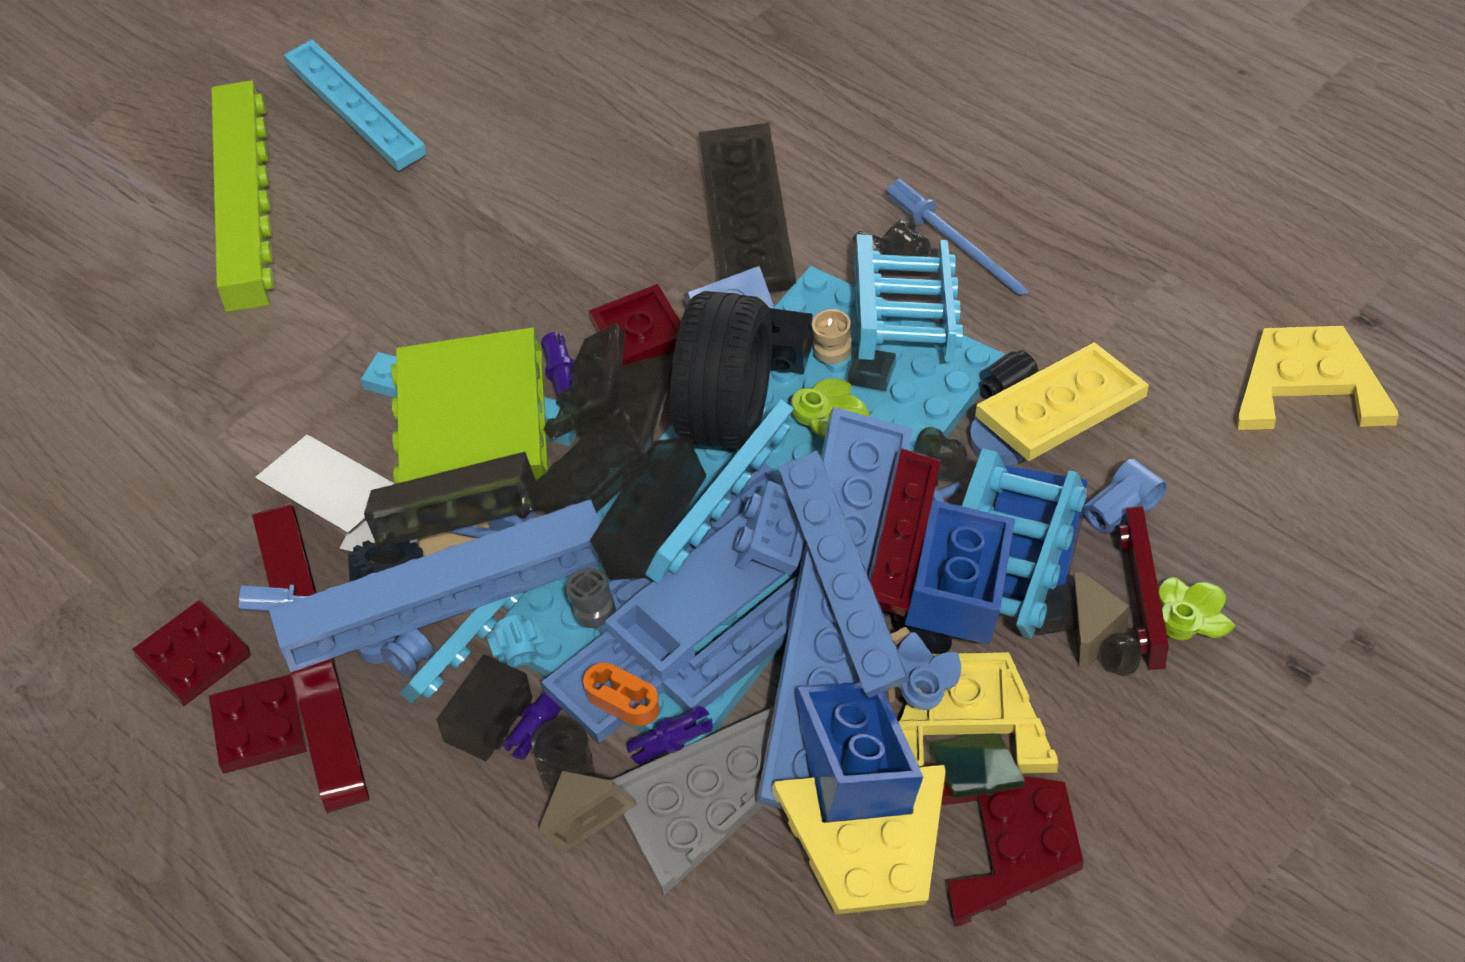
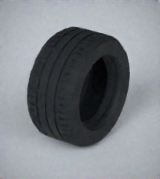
[670,291,772,450]

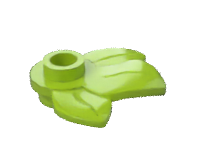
[791,379,870,439]
[1159,577,1235,641]

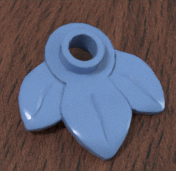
[897,632,961,710]

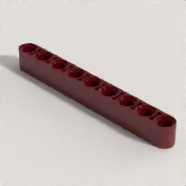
[252,503,370,813]

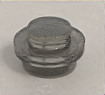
[1101,632,1141,676]

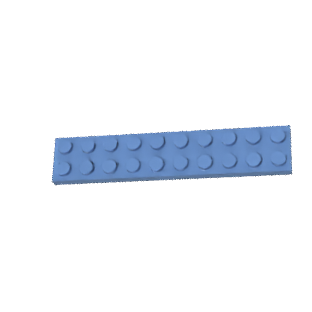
[756,407,912,822]

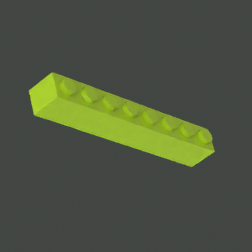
[212,80,275,312]

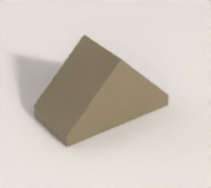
[1073,572,1130,667]
[539,771,637,852]

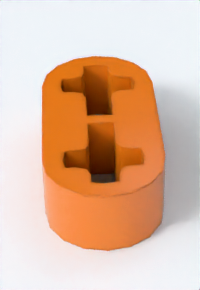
[583,663,660,726]

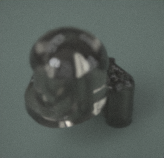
[852,218,931,272]
[914,427,968,486]

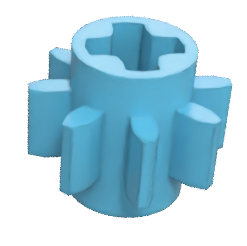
[487,615,544,668]

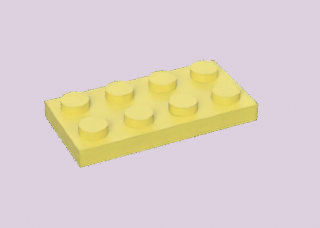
[975,342,1149,461]

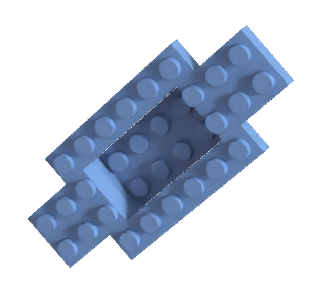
[541,463,806,744]

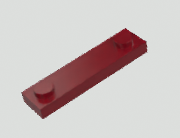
[869,448,941,616]
[1118,506,1169,670]

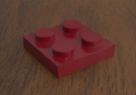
[589,284,681,371]
[132,600,251,707]
[209,674,307,774]

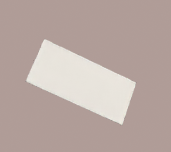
[255,435,401,533]

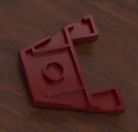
[926,763,1083,927]

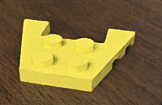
[1237,326,1399,430]
[898,652,1058,773]
[771,765,945,915]

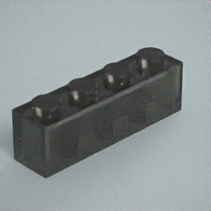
[590,437,706,580]
[364,452,538,548]

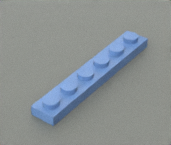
[778,450,910,698]

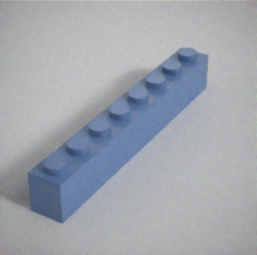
[269,499,612,672]

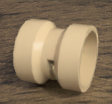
[812,309,852,364]

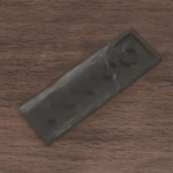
[699,123,796,292]

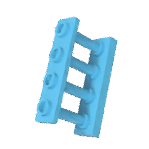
[854,235,963,362]
[962,448,1087,639]

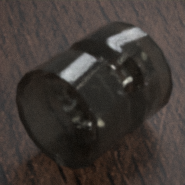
[531,718,595,795]

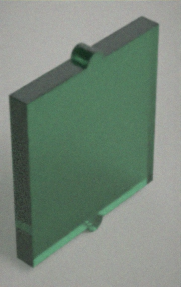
[929,733,1025,799]

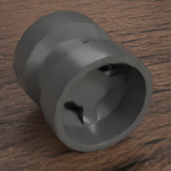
[565,568,616,628]

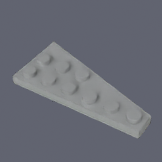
[611,707,774,895]

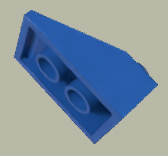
[994,465,1087,608]
[905,500,1015,645]
[796,682,923,822]

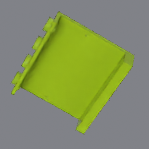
[391,327,549,503]

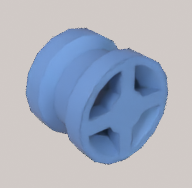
[380,629,434,678]

